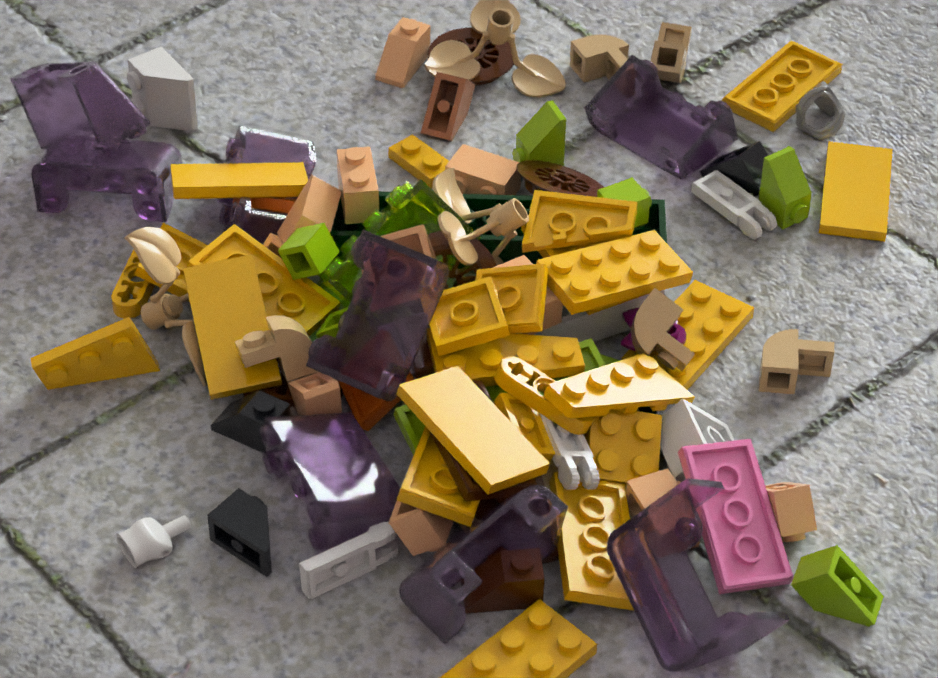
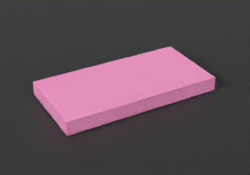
[678,439,793,594]

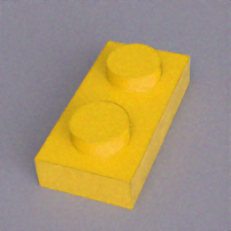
[388,134,449,189]
[493,393,555,462]

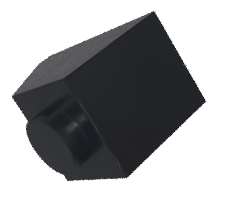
[699,141,768,197]
[211,390,292,457]
[207,488,272,577]

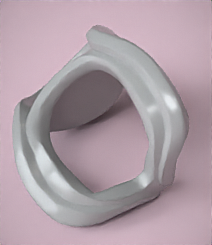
[796,81,846,140]

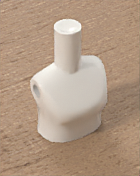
[116,515,191,568]

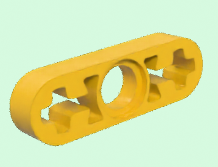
[111,249,155,319]
[495,357,596,435]

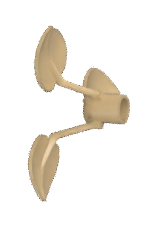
[425,0,566,98]
[433,168,529,266]
[124,227,207,387]

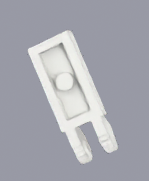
[691,170,778,240]
[539,413,600,490]
[299,521,398,599]

